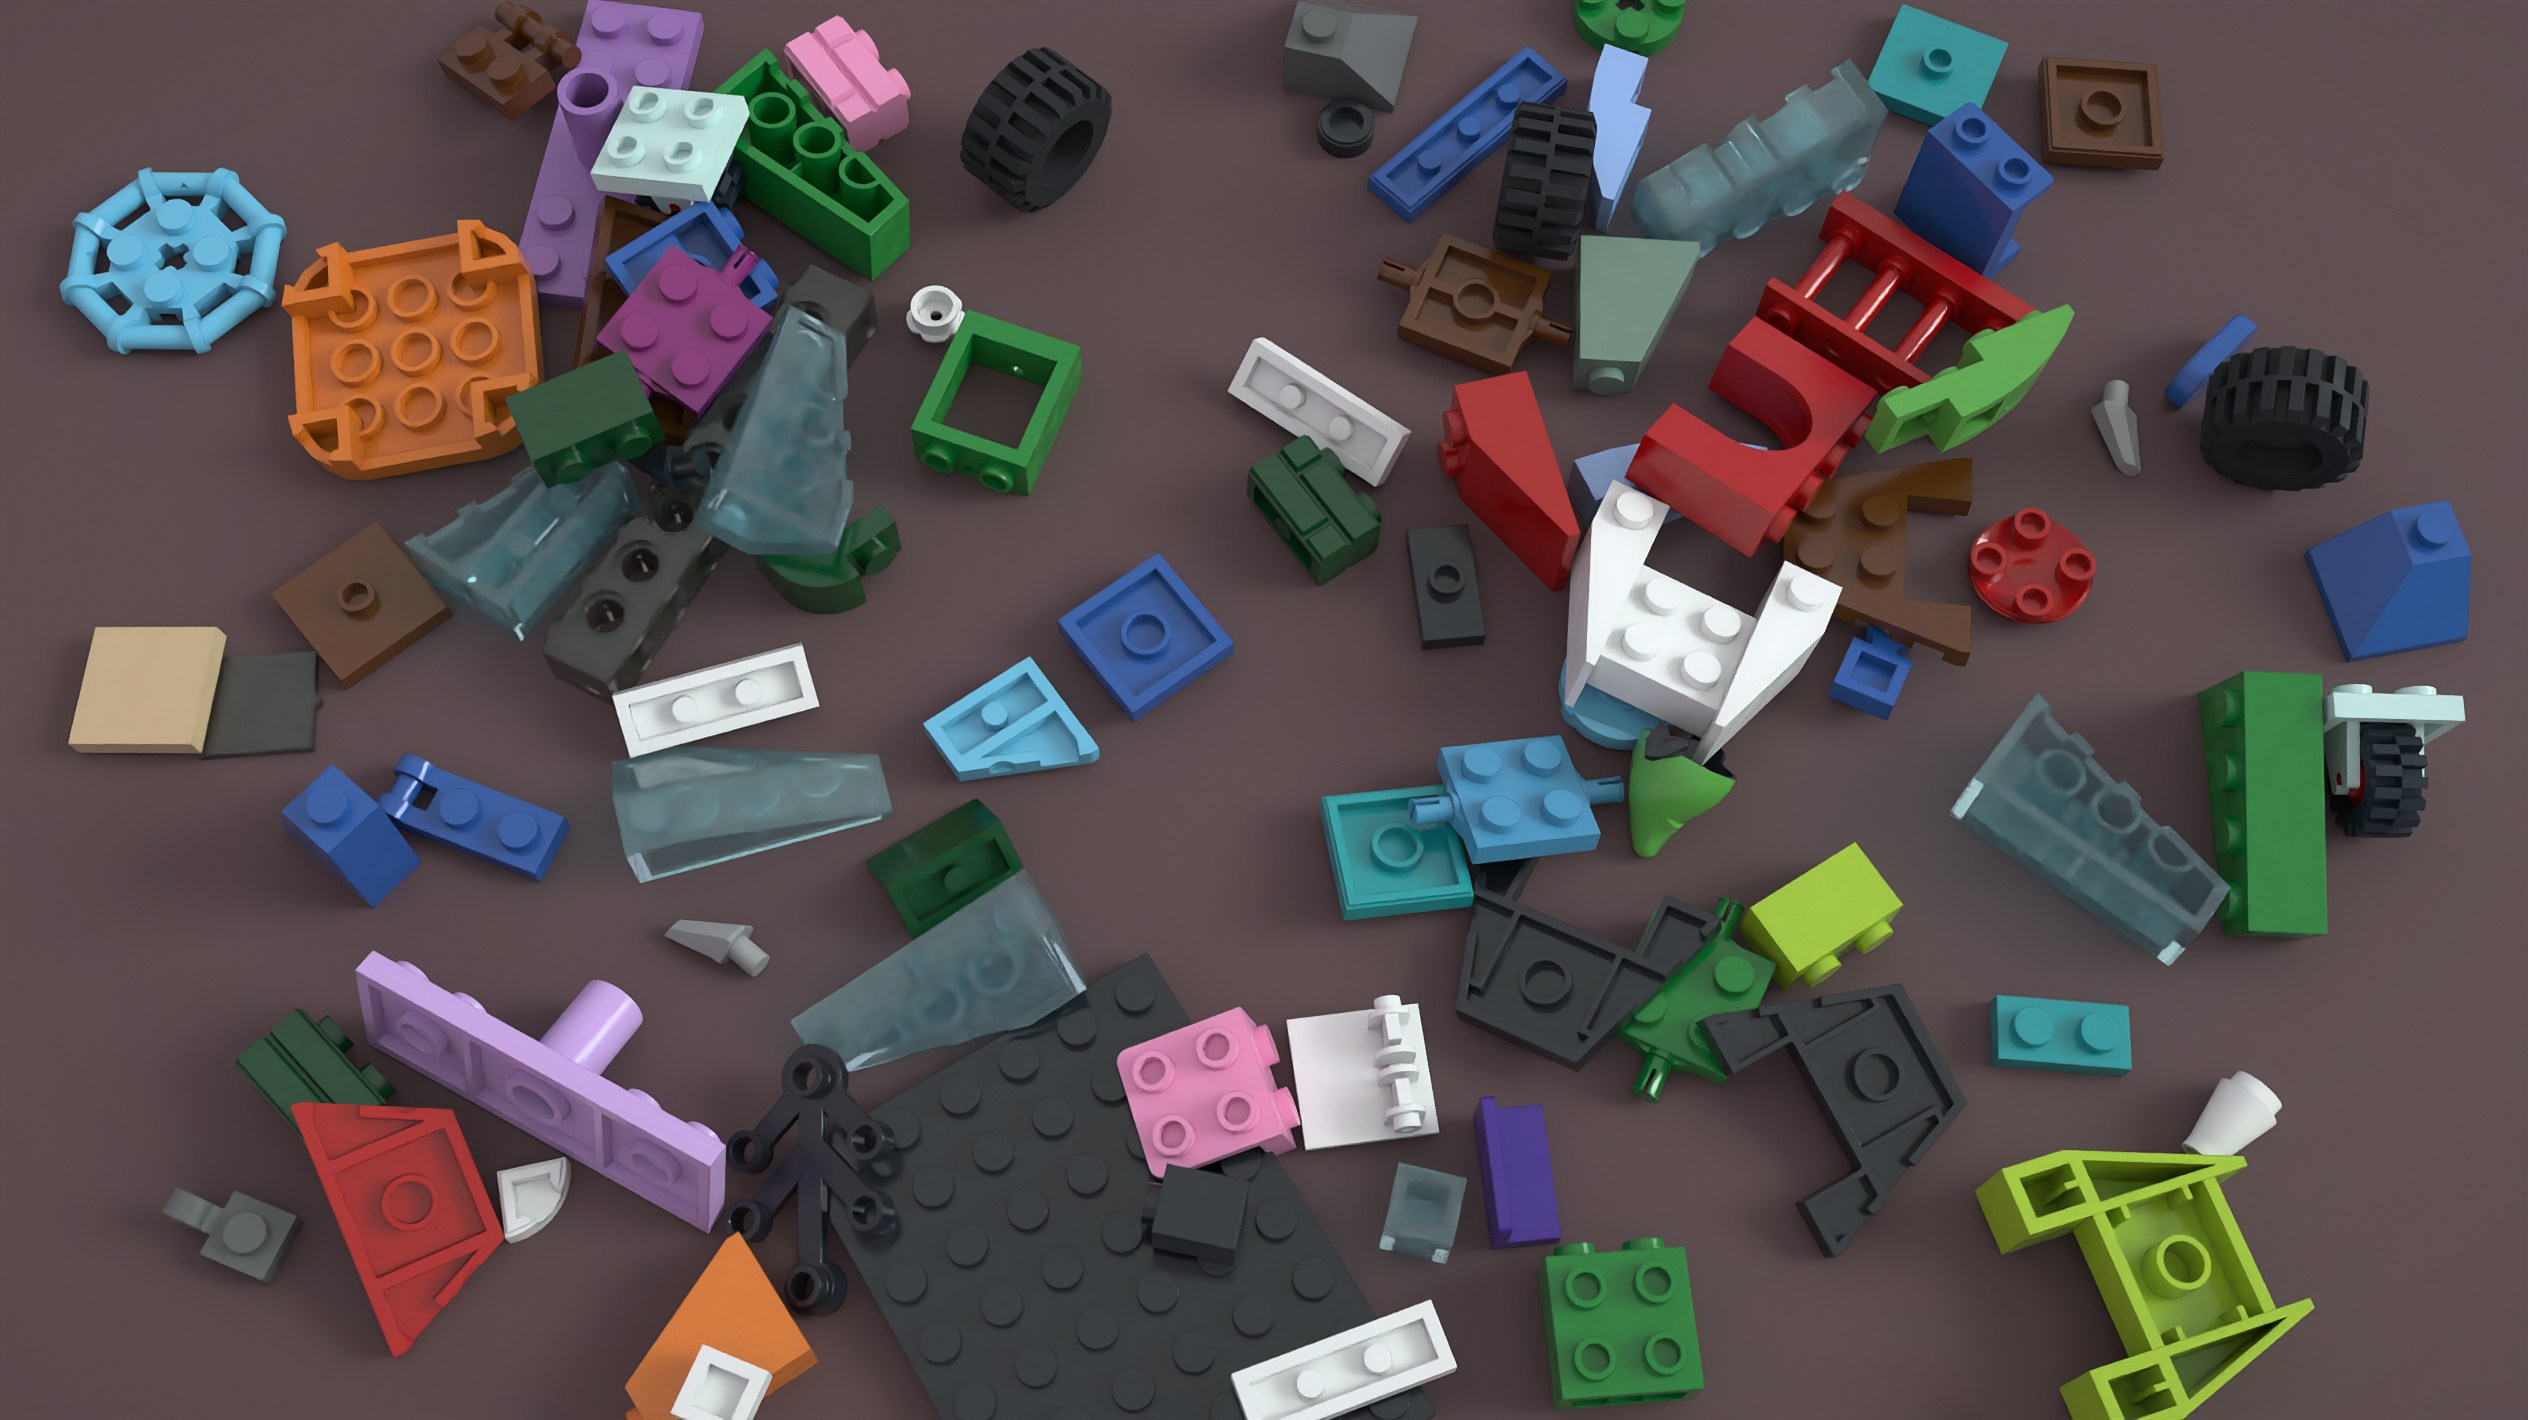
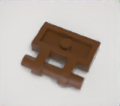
[436,1,582,122]

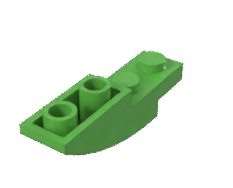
[1864,304,2075,454]

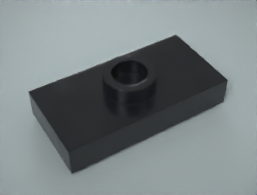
[1406,524,1486,650]

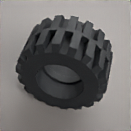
[960,47,1112,213]
[1492,101,1597,261]
[2200,346,2370,492]

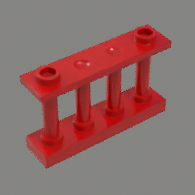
[1755,190,2037,397]

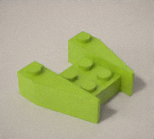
[1975,1150,2315,1420]

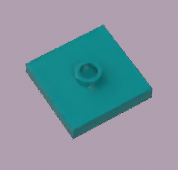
[1861,4,2009,127]
[1319,784,1474,921]

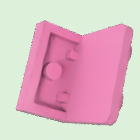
[1117,1007,1301,1180]

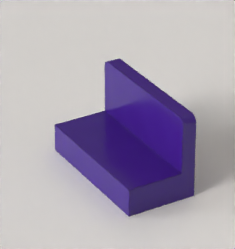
[1473,1096,1561,1250]

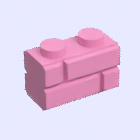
[783,15,911,152]

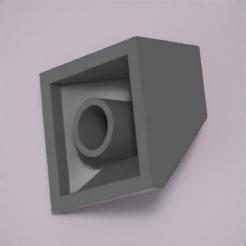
[1282,0,1418,113]

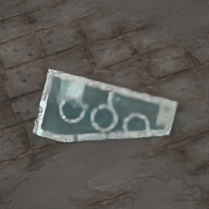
[692,305,854,555]
[612,746,894,883]

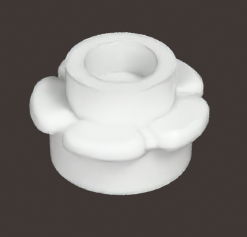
[906,285,965,343]

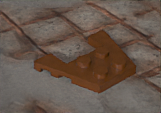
[1779,457,1973,667]

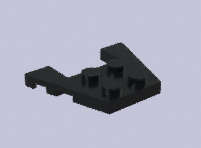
[1455,856,1722,1072]
[1695,983,1968,1258]

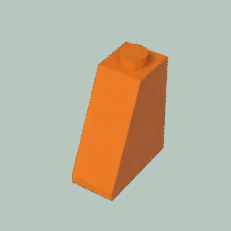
[625,1231,820,1420]

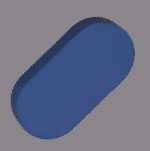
[2164,313,2259,410]

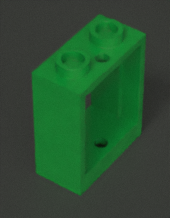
[910,309,1083,496]

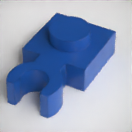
[1828,624,1913,721]

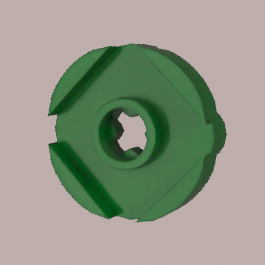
[1572,0,1686,57]

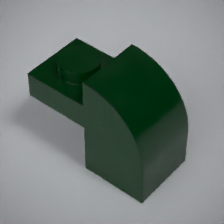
[749,504,902,614]

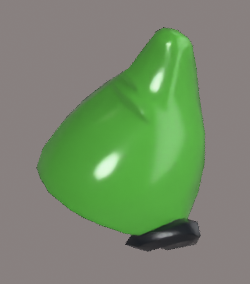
[1628,722,1737,858]

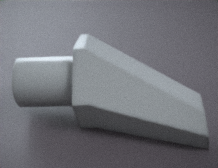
[2091,380,2141,477]
[664,919,770,977]

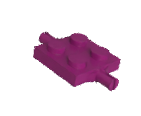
[595,244,773,419]

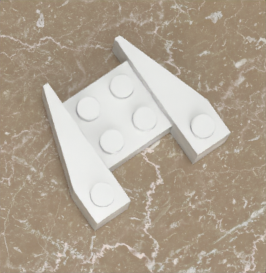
[1564,479,1842,765]

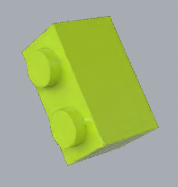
[1738,842,1903,992]

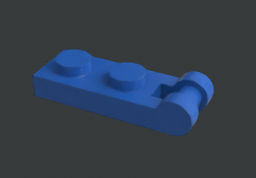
[376,753,570,882]

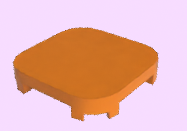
[282,220,545,480]

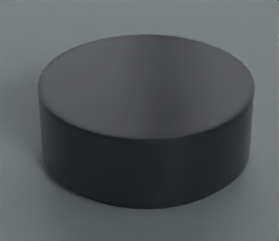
[1317,99,1375,158]

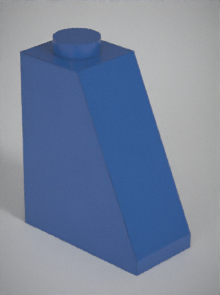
[281,764,422,908]

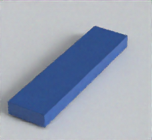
[1367,46,1568,224]

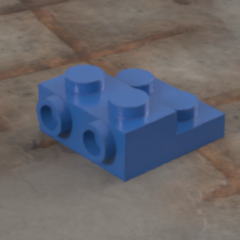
[604,199,780,313]

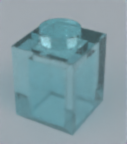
[1379,1162,1467,1264]

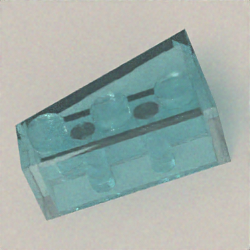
[405,461,641,642]

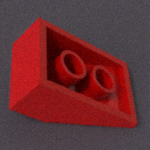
[1437,371,1581,592]

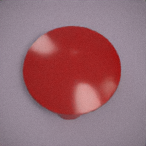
[1967,507,2097,625]

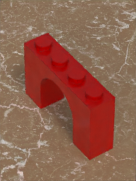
[1624,316,1878,558]

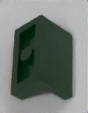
[865,799,1027,940]

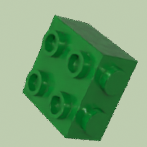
[1537,1238,1705,1411]

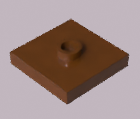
[2038,56,2164,170]
[270,521,453,689]

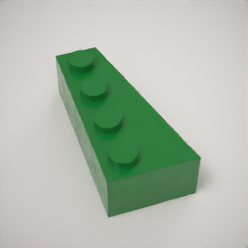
[712,48,910,282]
[2198,671,2328,940]

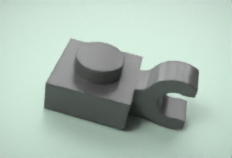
[162,1188,304,1286]

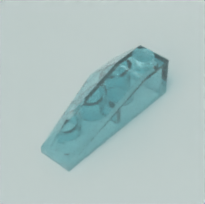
[790,868,1088,1072]

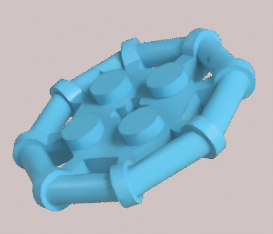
[59,167,287,355]

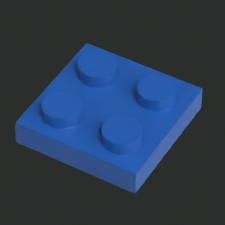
[1057,552,1234,723]

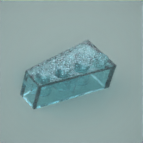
[1630,59,1888,260]
[1949,692,2231,966]

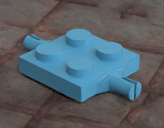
[1408,735,1624,864]

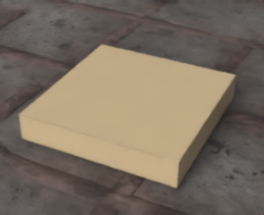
[68,627,227,753]

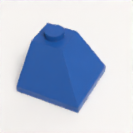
[2304,500,2472,663]

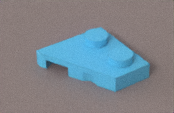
[923,656,1100,782]

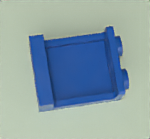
[1893,102,2054,279]

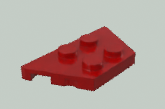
[290,1102,505,1358]

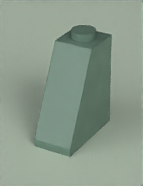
[1572,235,1700,395]

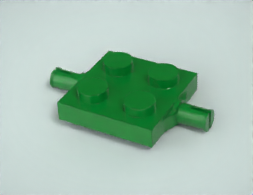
[1614,896,1777,1103]

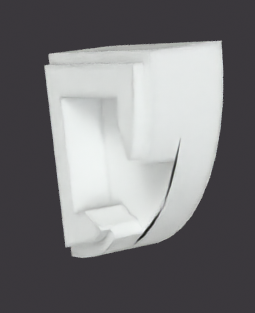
[497,1157,571,1244]

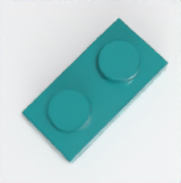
[1990,995,2132,1077]

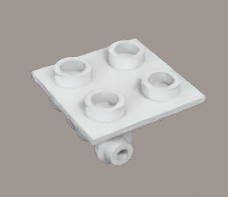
[1286,995,1439,1151]

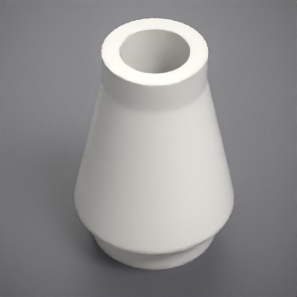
[2181,1071,2282,1156]

